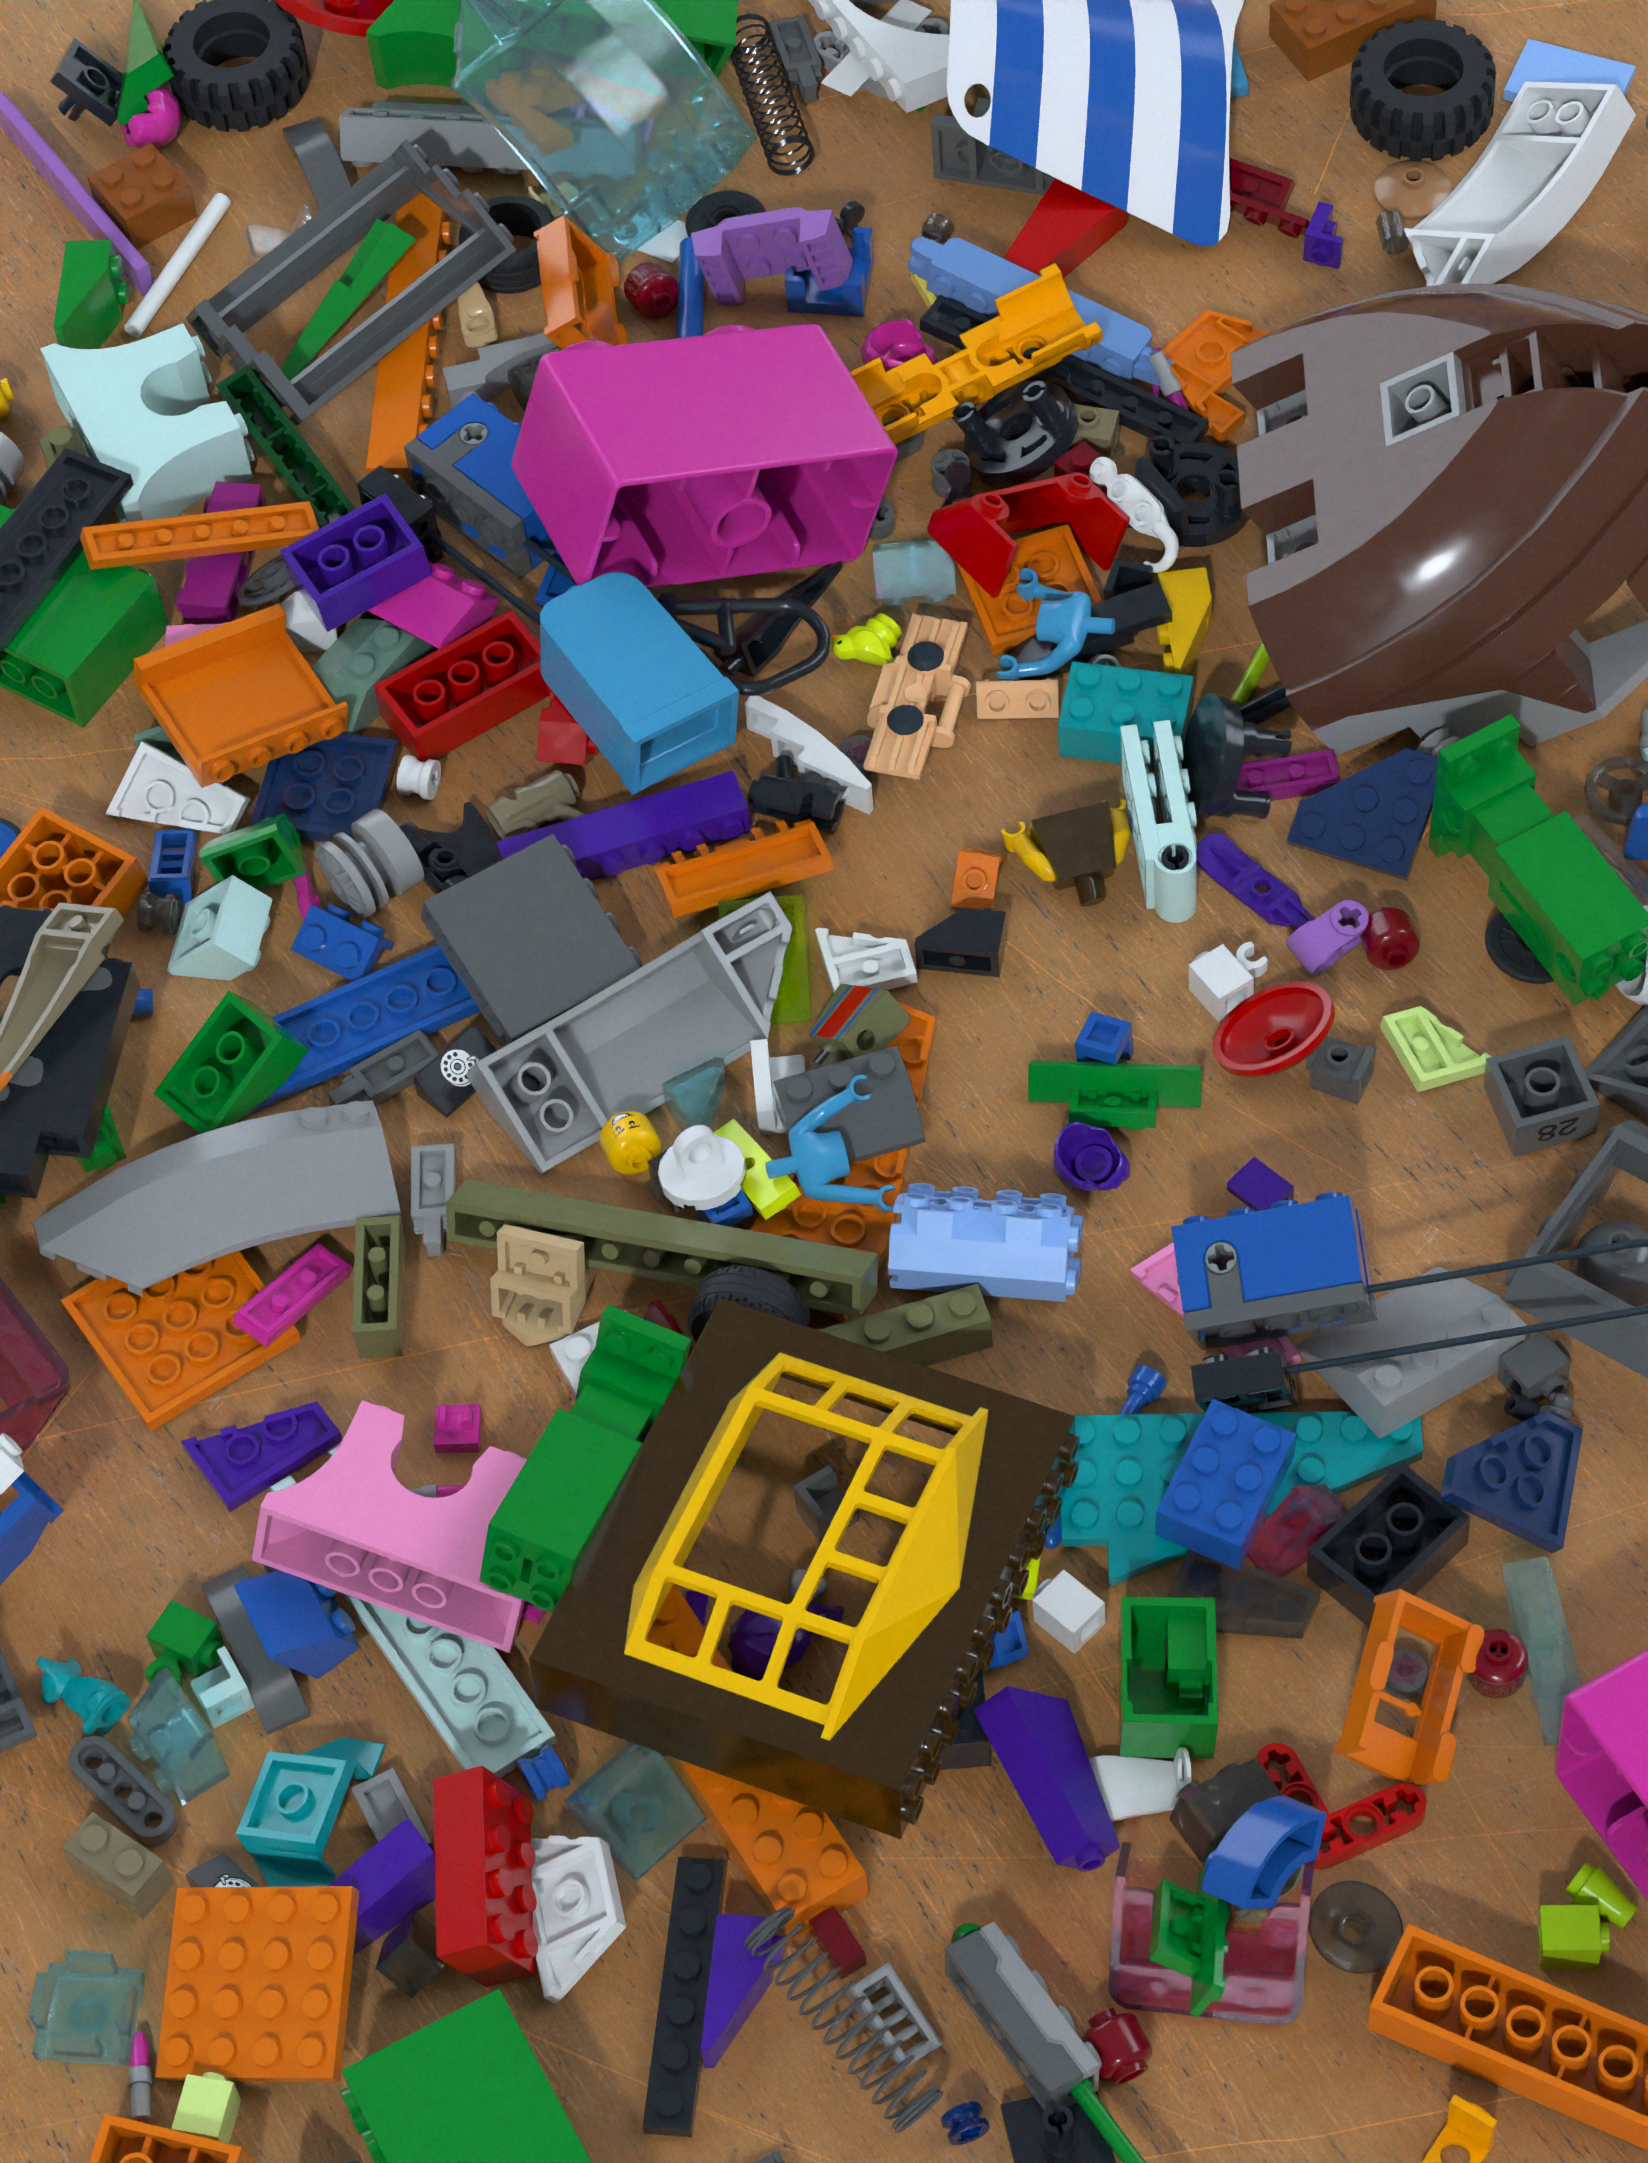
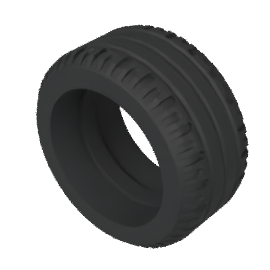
[459,195,555,294]
[688,1266,810,1343]

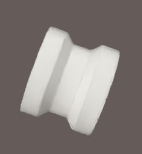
[396,755,441,800]

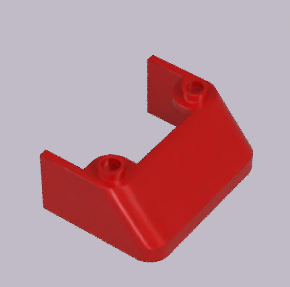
[927,473,1130,598]

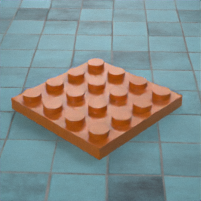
[60,1251,301,1432]
[155,1886,360,2082]

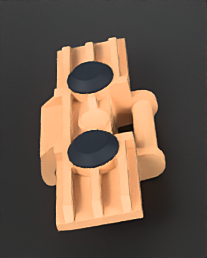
[863,614,971,780]

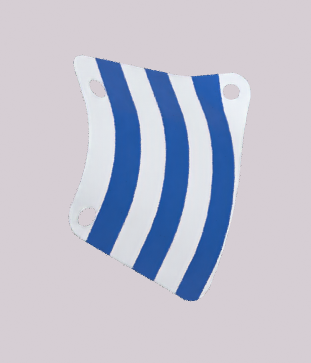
[946,0,1244,246]

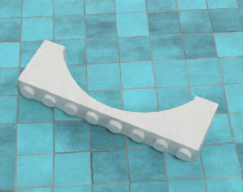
[808,0,977,113]

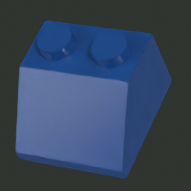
[234,1570,360,1679]

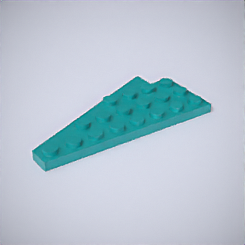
[1060,1411,1423,1585]

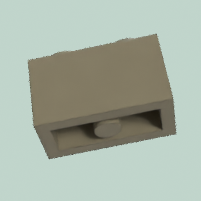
[62,1812,174,1920]

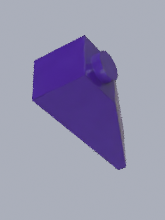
[700,1914,785,2068]

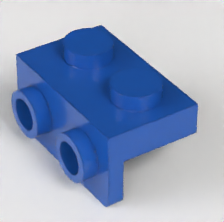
[290,903,395,981]

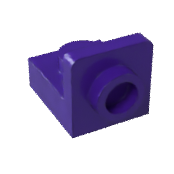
[1303,202,1344,269]

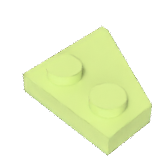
[1380,1006,1492,1092]

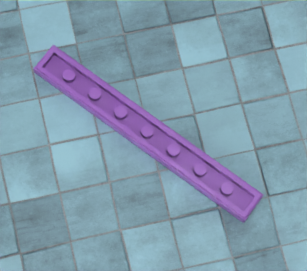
[0,91,153,296]

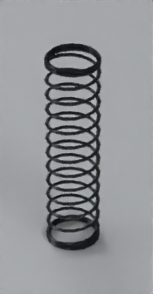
[730,14,815,176]

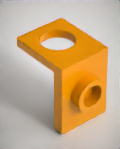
[1422,2095,1497,2163]

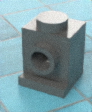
[1306,1036,1375,1104]

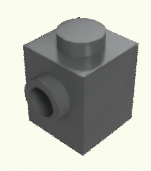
[1498,1331,1571,1403]

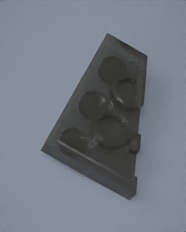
[1167,1550,1320,1639]

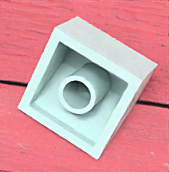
[167,875,272,981]

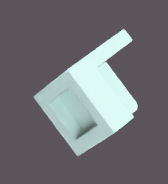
[190,1646,255,1729]

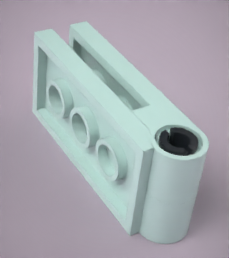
[1120,720,1197,923]

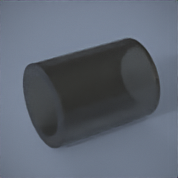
[1376,211,1409,255]

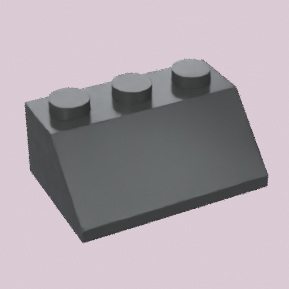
[773,1045,926,1165]

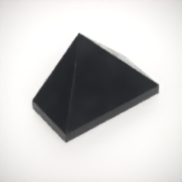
[1127,455,1189,536]

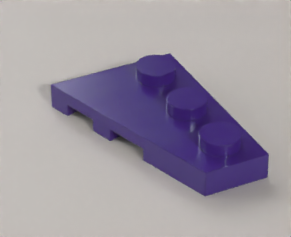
[181,1401,343,1512]

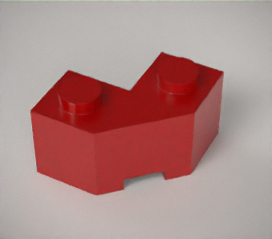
[537,686,600,765]

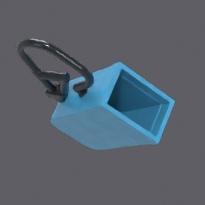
[540,572,832,795]

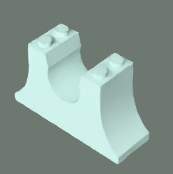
[40,323,255,523]

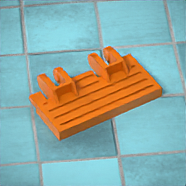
[652,819,834,918]

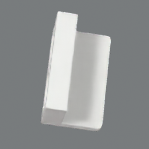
[750,1039,805,1135]

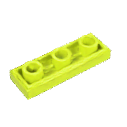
[713,1119,801,1220]

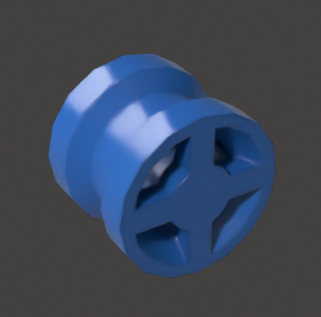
[516,1744,571,1803]

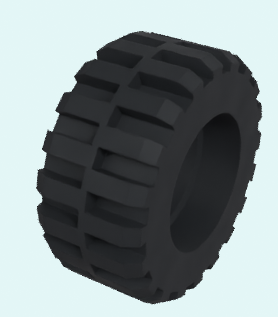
[163,0,310,132]
[1350,19,1496,162]

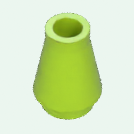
[1564,1862,1639,1929]

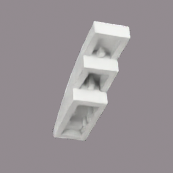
[744,696,874,815]

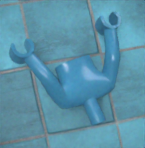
[996,568,1115,681]
[765,1075,896,1213]

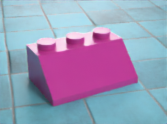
[367,561,499,649]

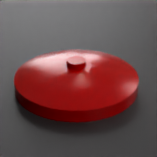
[275,0,394,37]

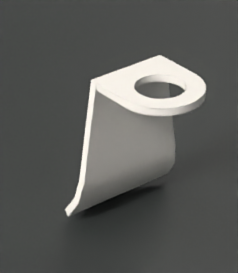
[1089,1747,1191,1822]

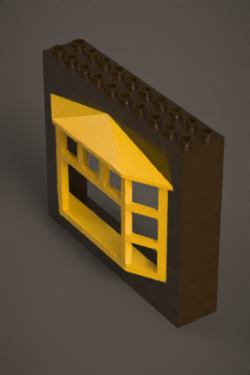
[529,1298,1080,1839]

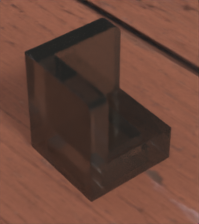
[376,1910,444,1998]

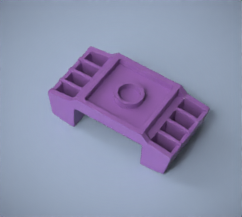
[691,206,853,305]

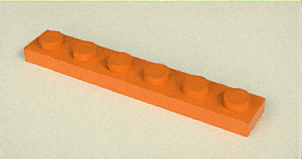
[80,501,319,570]

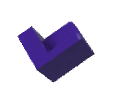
[1227,1157,1294,1212]

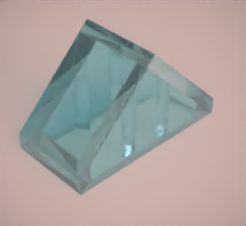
[662,1057,727,1132]

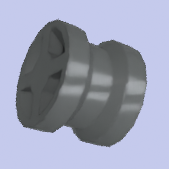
[931,449,971,499]

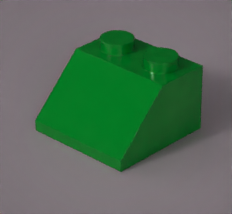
[199,813,307,891]

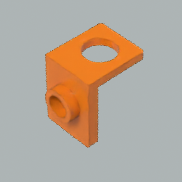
[951,848,1008,909]

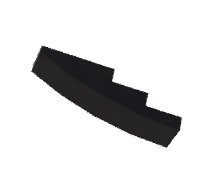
[1007,582,1172,680]

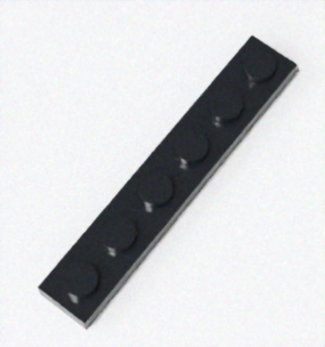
[642,1857,726,2137]

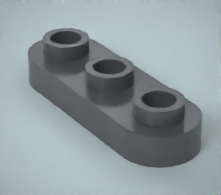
[69,1736,178,1845]

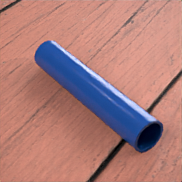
[676,237,705,338]

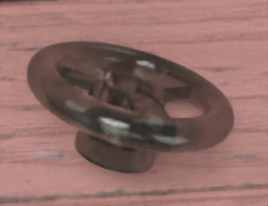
[1584,756,1648,826]

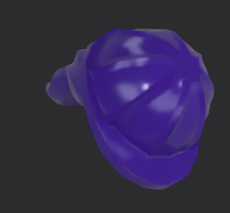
[727,1602,844,1681]

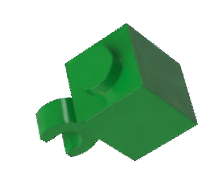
[145,1600,225,1696]

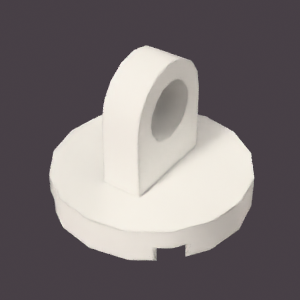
[658,1125,747,1210]

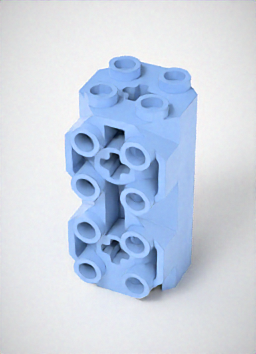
[888,1183,1084,1302]

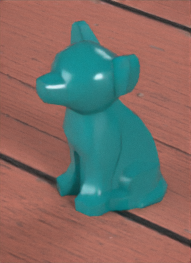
[37,1656,131,1736]

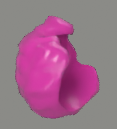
[118,88,181,149]
[860,319,937,372]

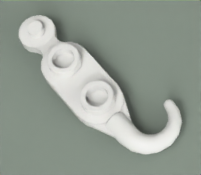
[1089,457,1179,573]

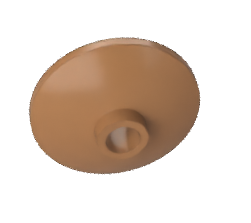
[1374,161,1451,220]

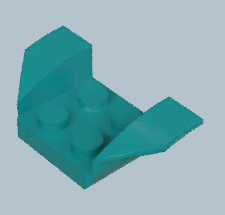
[236,1737,386,1887]

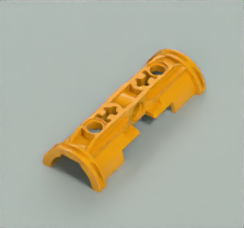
[850,263,1103,445]

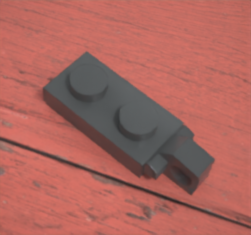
[768,16,822,103]
[328,1030,440,1106]

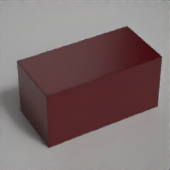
[808,1906,867,1980]

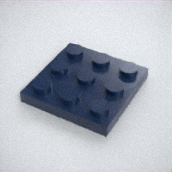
[250,733,400,843]

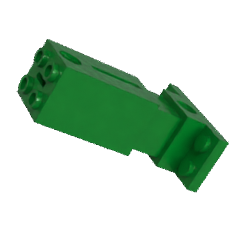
[1428,714,1648,1006]
[479,1304,692,1612]

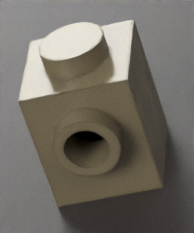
[1065,404,1120,460]

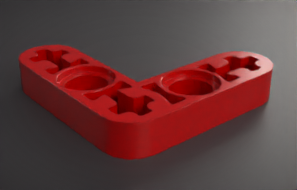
[1256,1743,1427,1870]

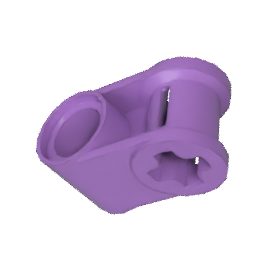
[1285,900,1369,977]

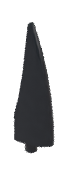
[714,561,843,677]

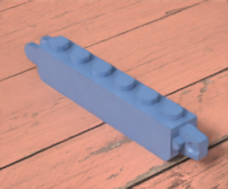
[908,237,1173,386]

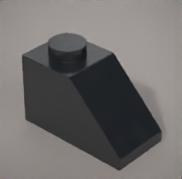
[914,908,1007,977]

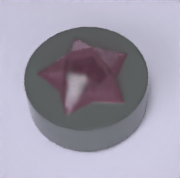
[839,735,873,776]
[1384,1650,1428,1699]

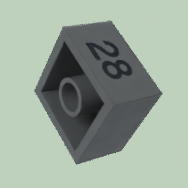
[1484,1036,1600,1156]

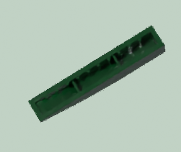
[215,364,356,529]

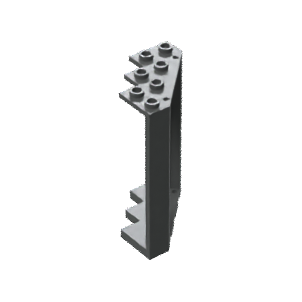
[186,139,517,426]
[1503,1119,1648,1378]

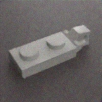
[411,1143,456,1257]

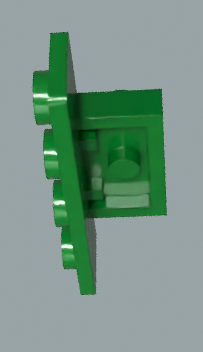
[1028,1060,1202,1130]
[1149,1866,1230,2017]

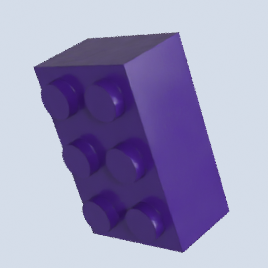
[280,493,433,632]

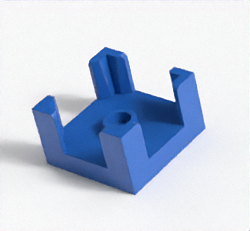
[785,227,874,317]

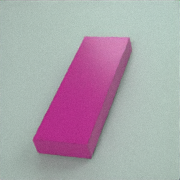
[233,1243,352,1347]

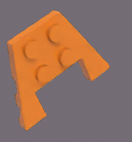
[1161,309,1277,444]

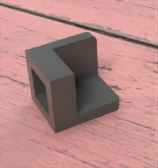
[793,1464,859,1543]

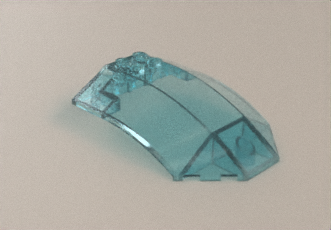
[451,0,758,263]

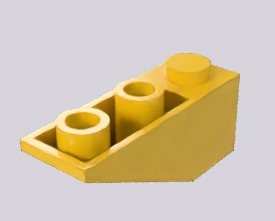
[1157,567,1212,675]

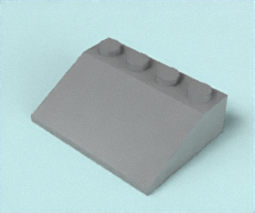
[1297,1266,1527,1439]

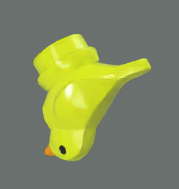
[831,613,902,666]

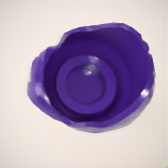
[1053,1122,1130,1191]

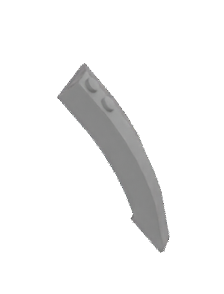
[466,891,792,1174]
[33,1100,401,1297]

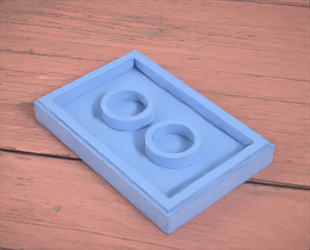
[1503,39,1636,102]

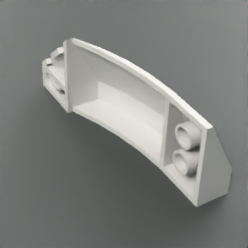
[1404,81,1636,286]

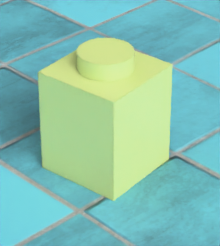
[171,2072,241,2144]

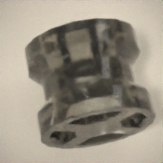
[137,890,182,935]

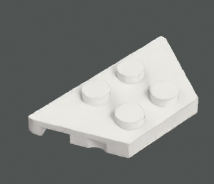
[531,1835,626,2003]

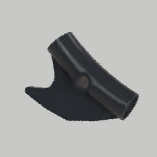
[399,802,499,895]

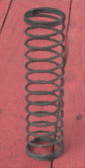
[744,1905,944,2133]

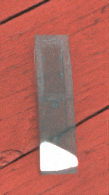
[1500,1556,1582,1746]

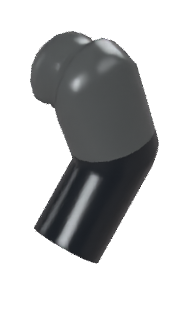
[1504,1392,1574,1422]

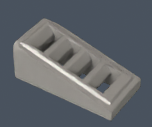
[845,1962,942,2072]

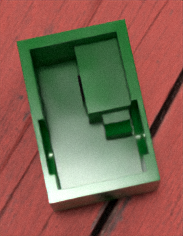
[1118,1597,1218,1759]

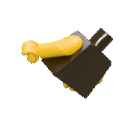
[1001,799,1131,907]

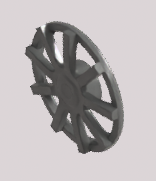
[238,555,296,611]

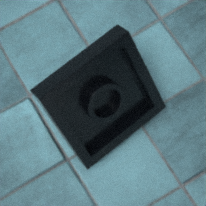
[50,38,123,127]
[1000,2091,1116,2163]

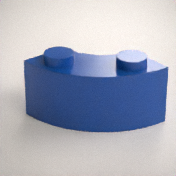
[1201,1795,1327,1909]

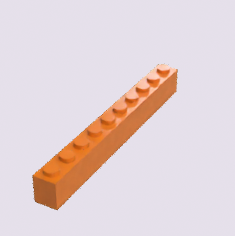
[366,193,452,490]

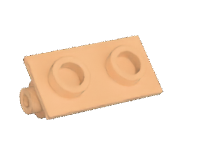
[976,678,1059,719]

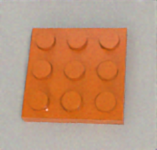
[955,524,1102,655]

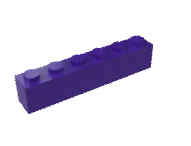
[496,771,751,881]

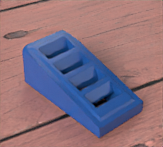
[148,829,197,906]

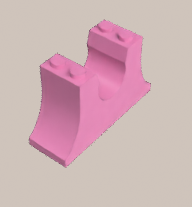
[252,1400,527,1653]

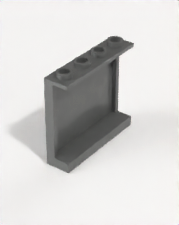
[421,834,642,1047]

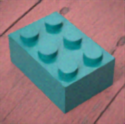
[1058,662,1194,768]

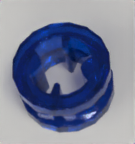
[941,2101,990,2145]

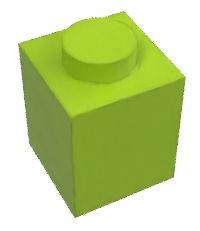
[1537,1905,1610,1969]

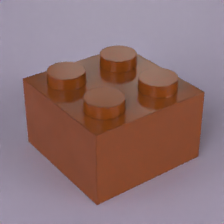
[87,143,197,250]

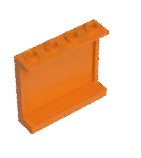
[134,603,348,788]

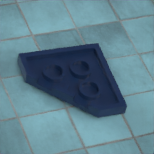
[1287,748,1438,881]
[1440,1411,1583,1553]

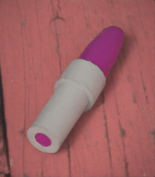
[1148,351,1190,412]

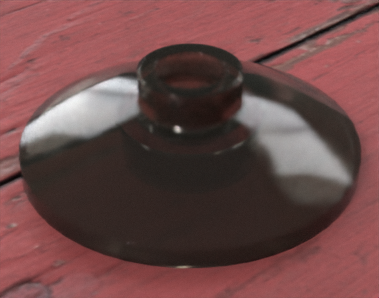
[1308,1881,1403,1974]

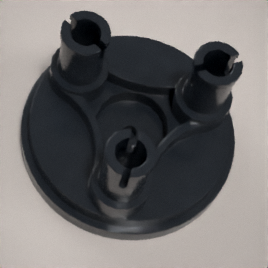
[1181,693,1292,819]

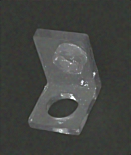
[246,205,311,258]

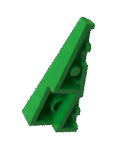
[117,0,174,127]
[280,218,417,381]

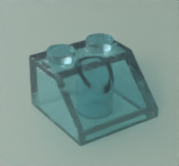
[872,539,956,606]
[127,1667,230,1806]
[564,1742,707,1880]

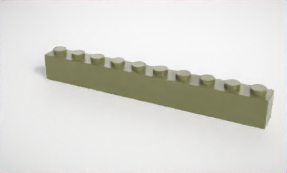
[446,1179,878,1317]

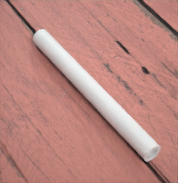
[124,193,231,338]

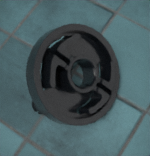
[952,380,1078,486]
[1148,435,1250,547]

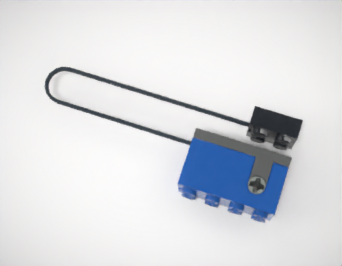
[357,393,576,625]
[1171,1192,1648,1413]

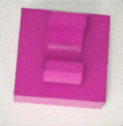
[434,1404,482,1453]

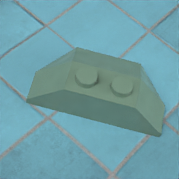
[311,619,439,736]

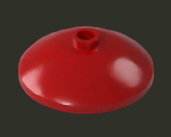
[1213,981,1335,1077]

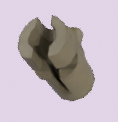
[485,770,586,841]

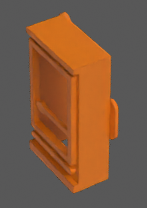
[534,215,628,350]
[1333,1589,1485,1786]

